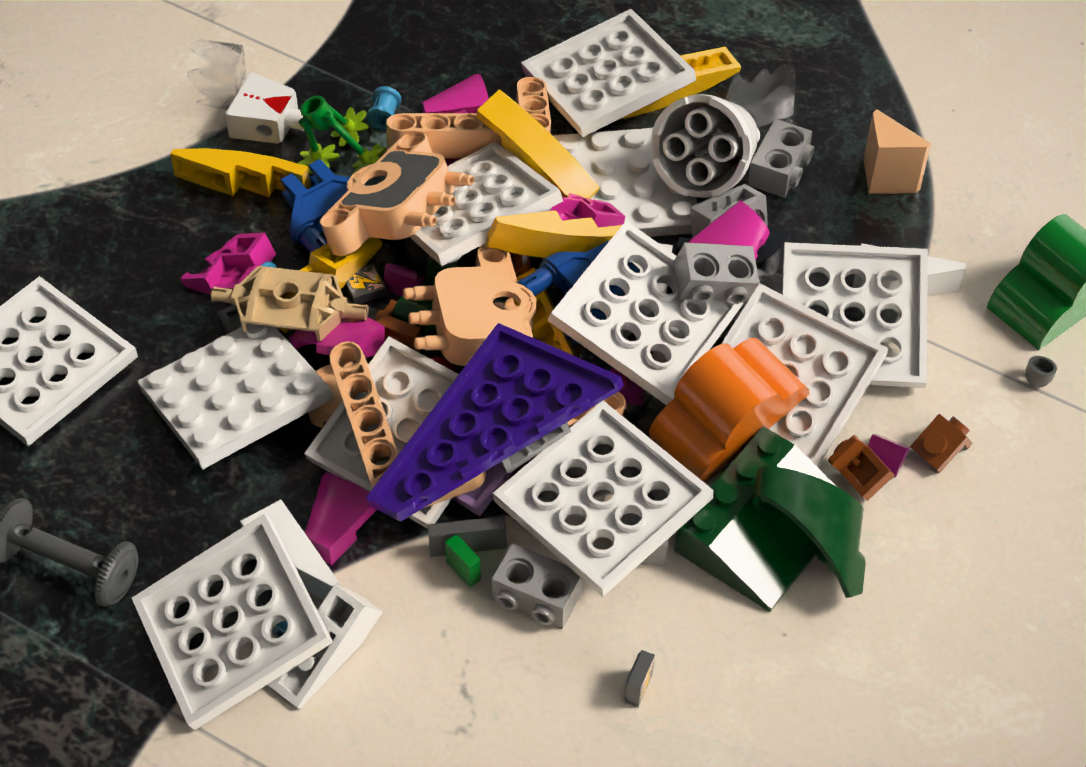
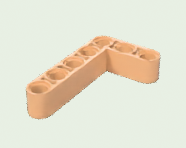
[386,77,551,158]
[330,341,486,508]

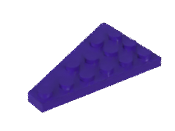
[366,323,623,522]

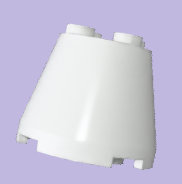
[652,94,760,198]

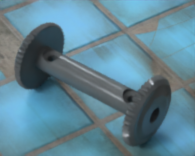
[0,498,138,607]

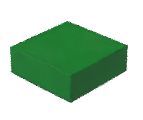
[445,535,481,588]

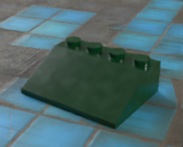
[674,426,836,612]

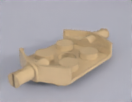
[211,266,369,341]

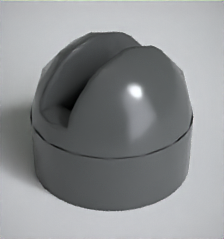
[1025,356,1057,388]

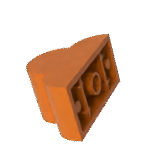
[649,338,809,483]

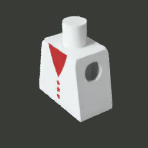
[225,72,304,144]

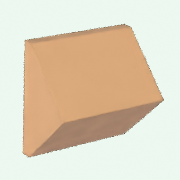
[863,110,931,194]

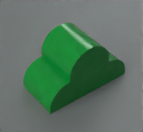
[987,214,1086,350]

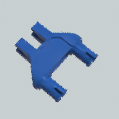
[281,159,369,253]
[517,240,640,345]

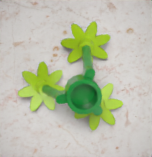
[298,96,387,174]

